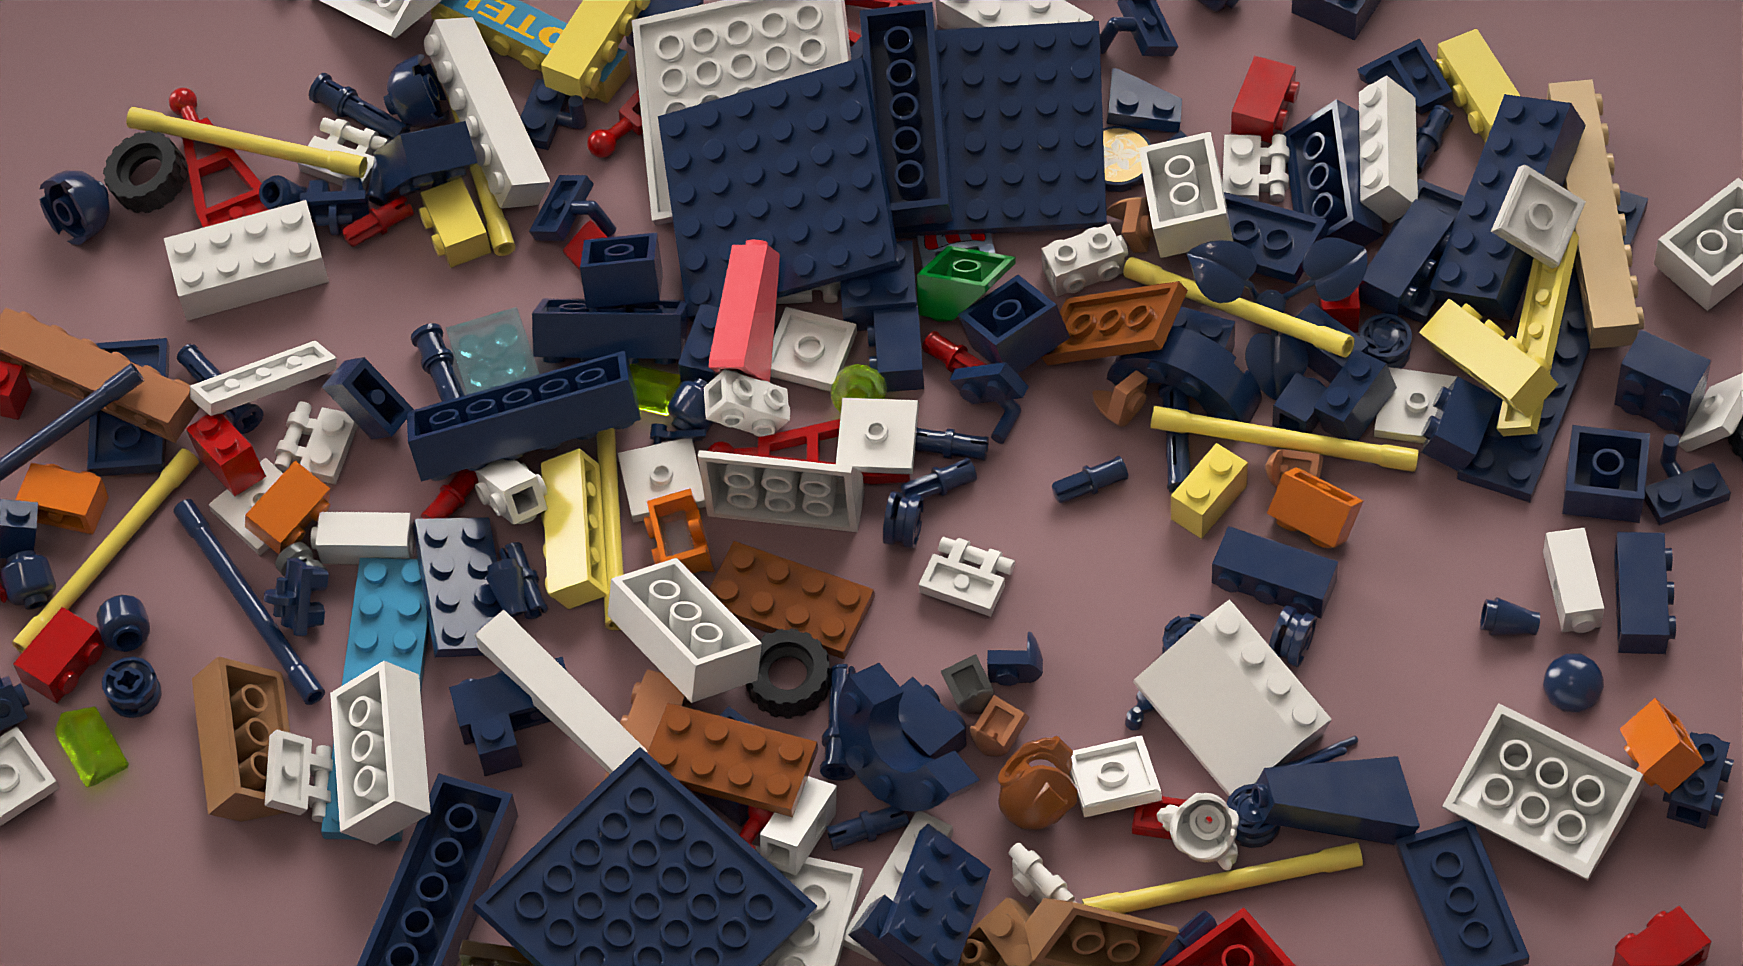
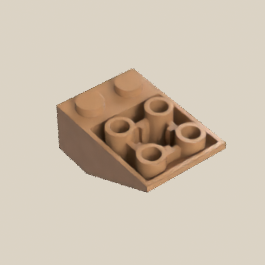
[958,897,1051,966]

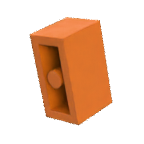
[245,460,331,554]
[15,463,109,535]
[1267,467,1364,548]
[1620,698,1705,794]

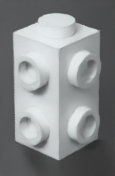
[1041,224,1128,297]
[704,369,790,437]
[475,459,547,525]

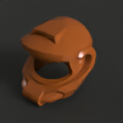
[998,736,1077,830]

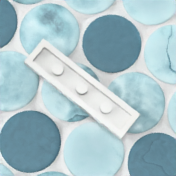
[190,341,336,416]
[844,811,953,962]

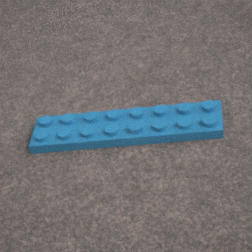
[321,558,430,841]

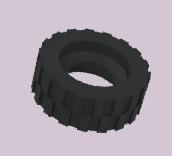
[103,131,188,213]
[746,628,831,719]

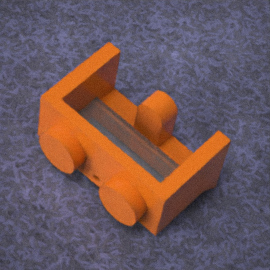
[644,488,715,573]

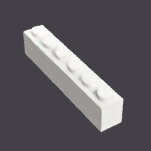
[424,17,550,208]

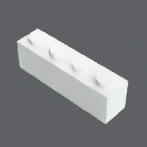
[1359,75,1418,223]

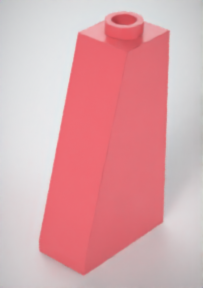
[708,239,780,382]

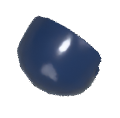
[1543,654,1604,712]

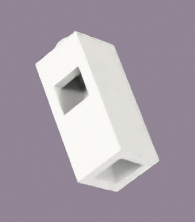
[311,512,415,564]
[1543,528,1604,633]
[760,776,837,875]

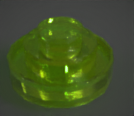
[831,364,887,414]

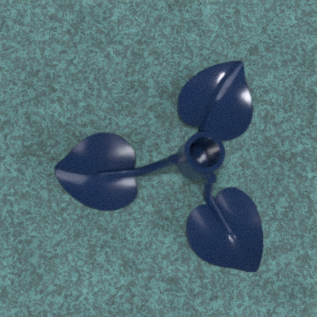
[1187,238,1368,400]

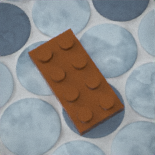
[1041,281,1188,365]
[709,541,875,659]
[647,703,819,817]

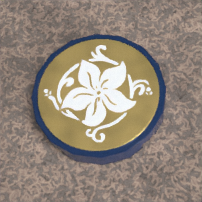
[1103,126,1151,192]

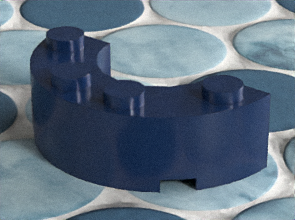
[1106,325,1262,423]
[837,663,980,812]

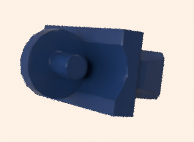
[300,178,370,236]
[263,558,329,636]

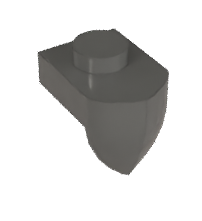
[941,654,994,714]

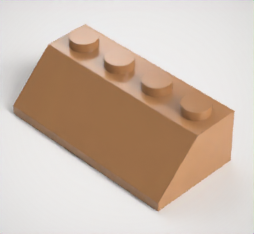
[192,656,290,822]

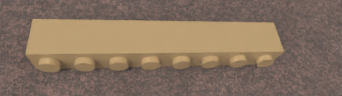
[1546,79,1644,349]

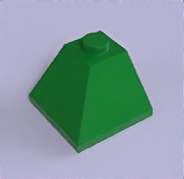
[917,246,1016,322]

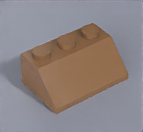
[1024,898,1179,966]

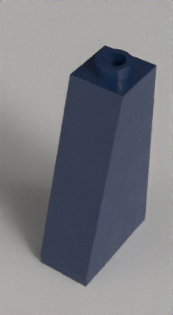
[1252,756,1420,845]

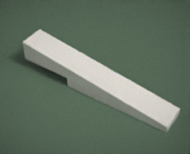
[475,610,648,774]

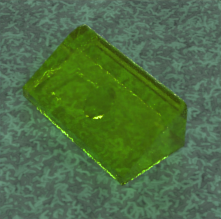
[629,364,681,416]
[54,706,129,788]

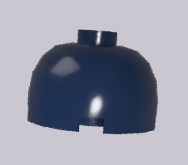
[384,54,450,128]
[39,171,110,245]

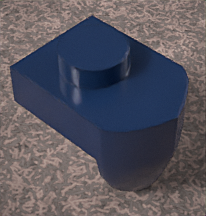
[987,632,1043,686]

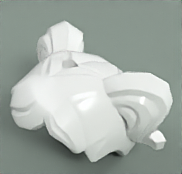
[1156,793,1239,870]

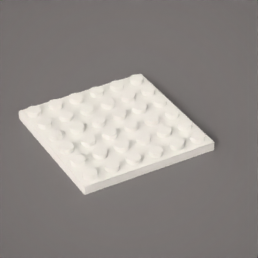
[632,0,851,225]

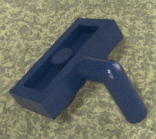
[1100,0,1179,56]
[520,78,587,150]
[529,175,617,241]
[949,362,1029,444]
[1644,434,1731,526]

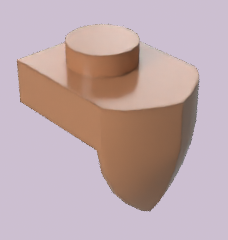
[1107,197,1154,253]
[1092,370,1148,427]
[1265,449,1323,487]
[970,695,1030,756]

